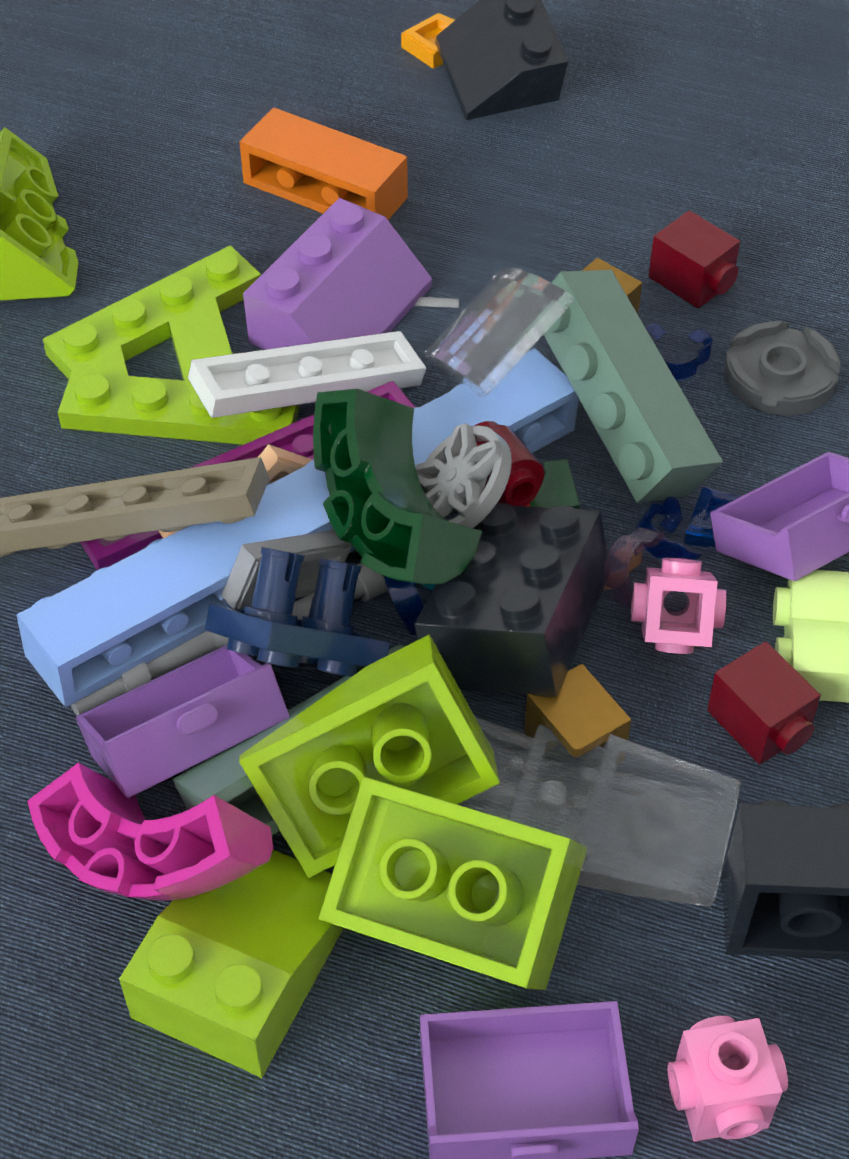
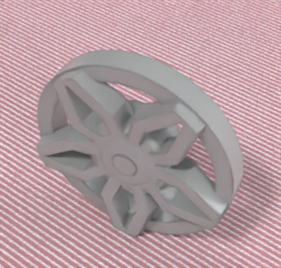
[415,423,512,528]

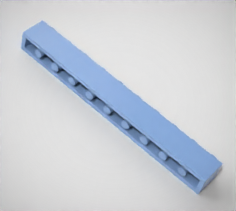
[16,348,579,708]

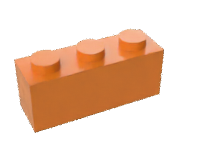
[239,107,408,220]

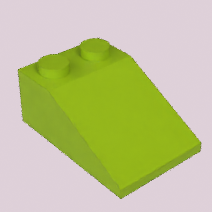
[239,635,500,878]
[318,777,587,990]
[119,850,344,1078]

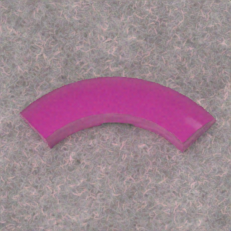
[27,763,273,901]

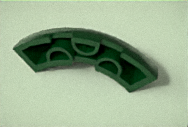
[313,389,482,584]

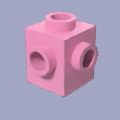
[631,558,726,654]
[667,1016,788,1142]

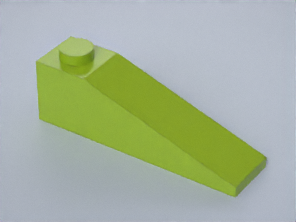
[0,127,79,300]

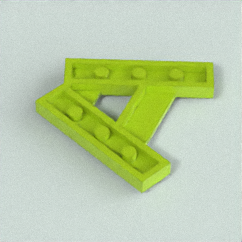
[43,245,300,445]

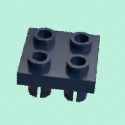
[204,547,390,676]

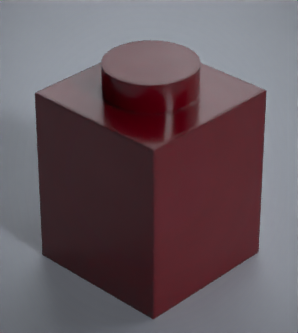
[648,210,740,309]
[707,641,821,765]

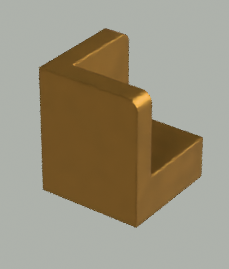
[524,664,631,761]

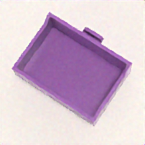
[710,452,849,581]
[75,645,290,798]
[420,1001,639,1159]

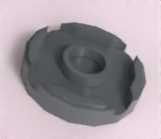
[724,321,840,416]

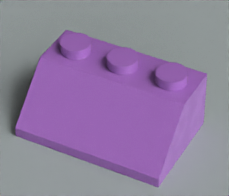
[243,198,432,350]

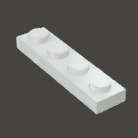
[188,331,426,418]

